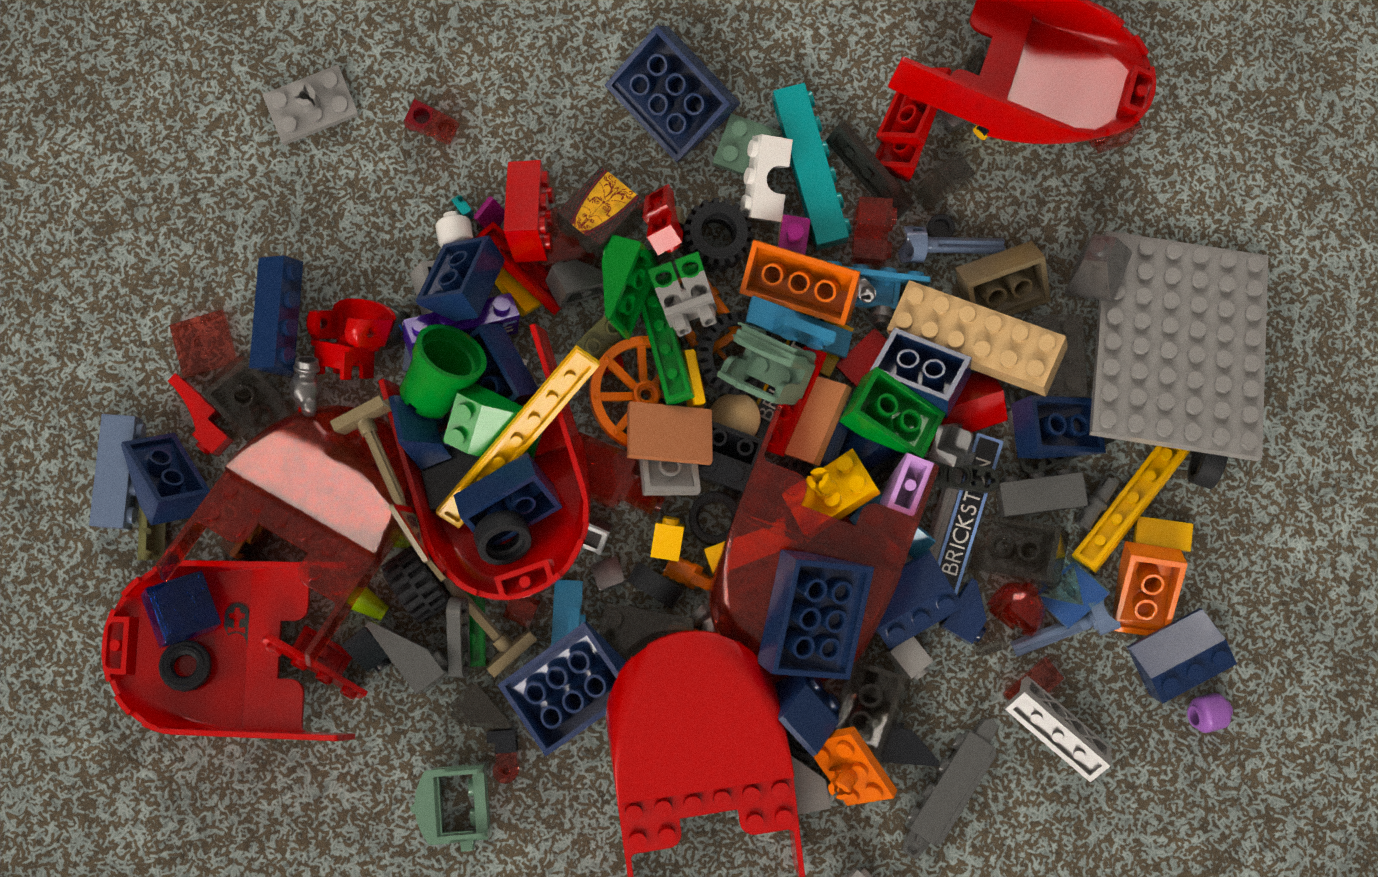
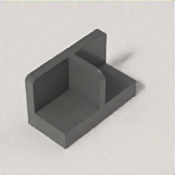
[928,423,976,467]

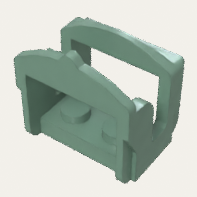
[717,322,816,405]
[410,763,492,852]

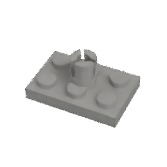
[262,65,359,145]
[639,459,701,496]

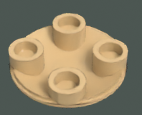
[710,394,761,436]

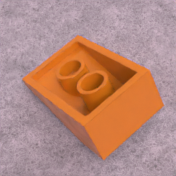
[1113,541,1188,636]

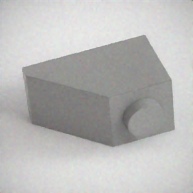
[791,756,834,815]

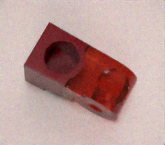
[404,99,460,145]

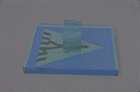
[1030,558,1110,629]

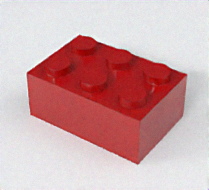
[504,160,555,263]

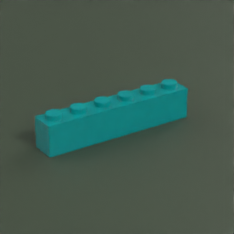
[772,83,852,251]

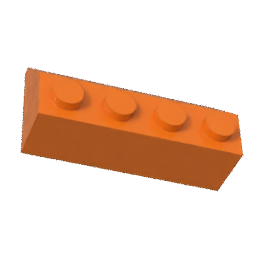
[739,239,861,326]

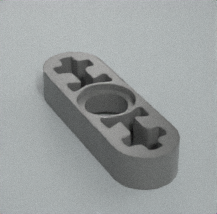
[446,597,471,678]

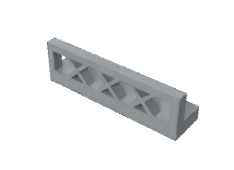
[1005,675,1112,782]

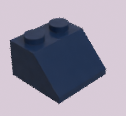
[389,395,452,470]
[776,675,840,757]

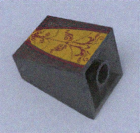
[557,166,643,258]

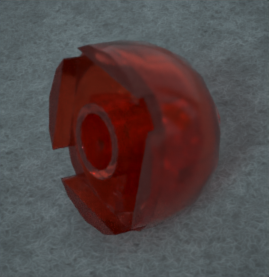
[986,582,1045,636]

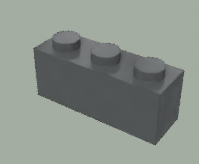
[995,468,1088,518]

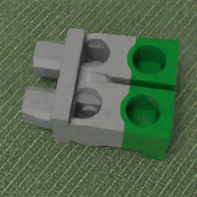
[647,252,717,337]

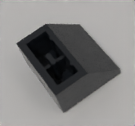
[698,421,764,496]

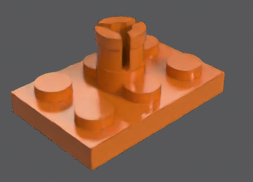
[813,726,897,806]

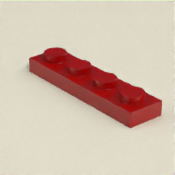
[475,222,564,315]

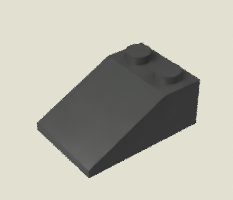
[365,621,449,694]

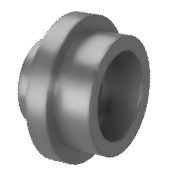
[868,305,893,328]

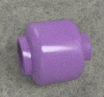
[1187,693,1233,733]

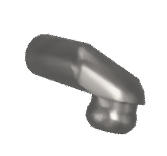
[858,276,876,303]

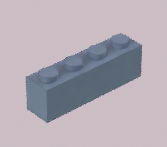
[89,414,146,530]

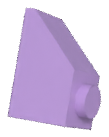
[880,453,934,517]

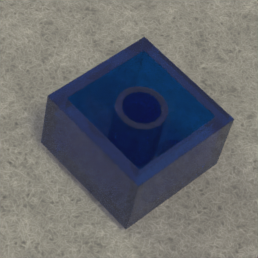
[141,570,221,648]

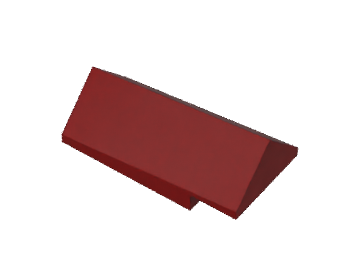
[875,68,952,183]
[929,372,1008,447]

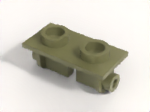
[573,315,622,360]
[137,507,167,561]

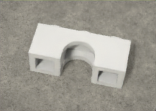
[740,134,793,223]

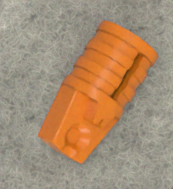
[662,557,714,591]

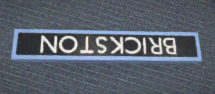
[937,433,1004,594]

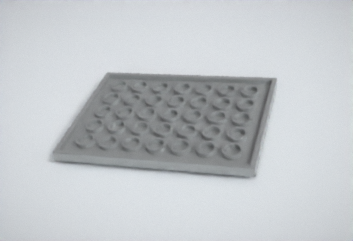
[1089,231,1268,461]

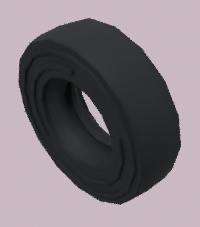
[158,640,212,692]

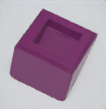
[474,196,505,229]

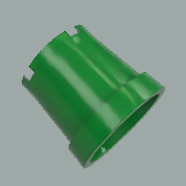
[399,324,487,419]

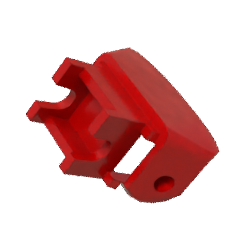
[306,298,396,380]

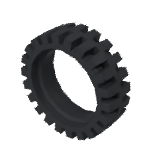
[694,312,776,395]

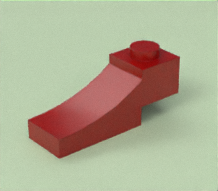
[642,184,683,255]
[168,373,234,457]

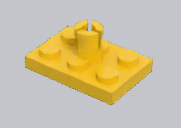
[781,448,881,540]

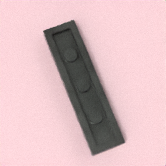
[825,121,915,222]

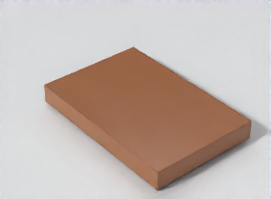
[784,376,852,466]
[627,401,713,465]

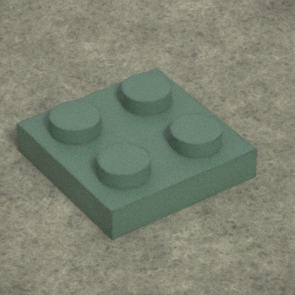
[712,113,782,176]

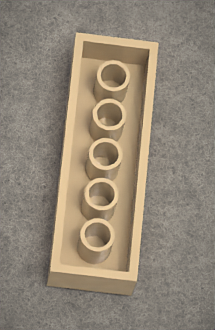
[887,280,1068,397]

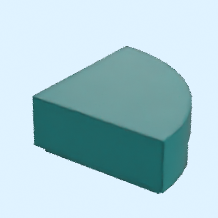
[451,195,474,219]

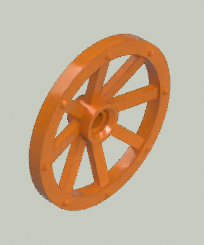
[589,336,705,447]

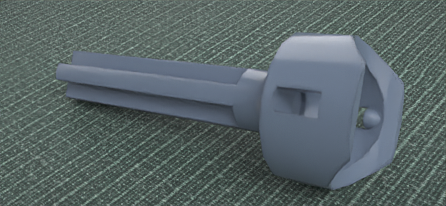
[898,226,1005,263]
[1010,595,1121,657]

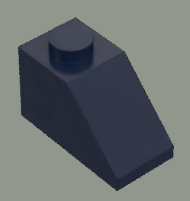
[939,578,987,645]

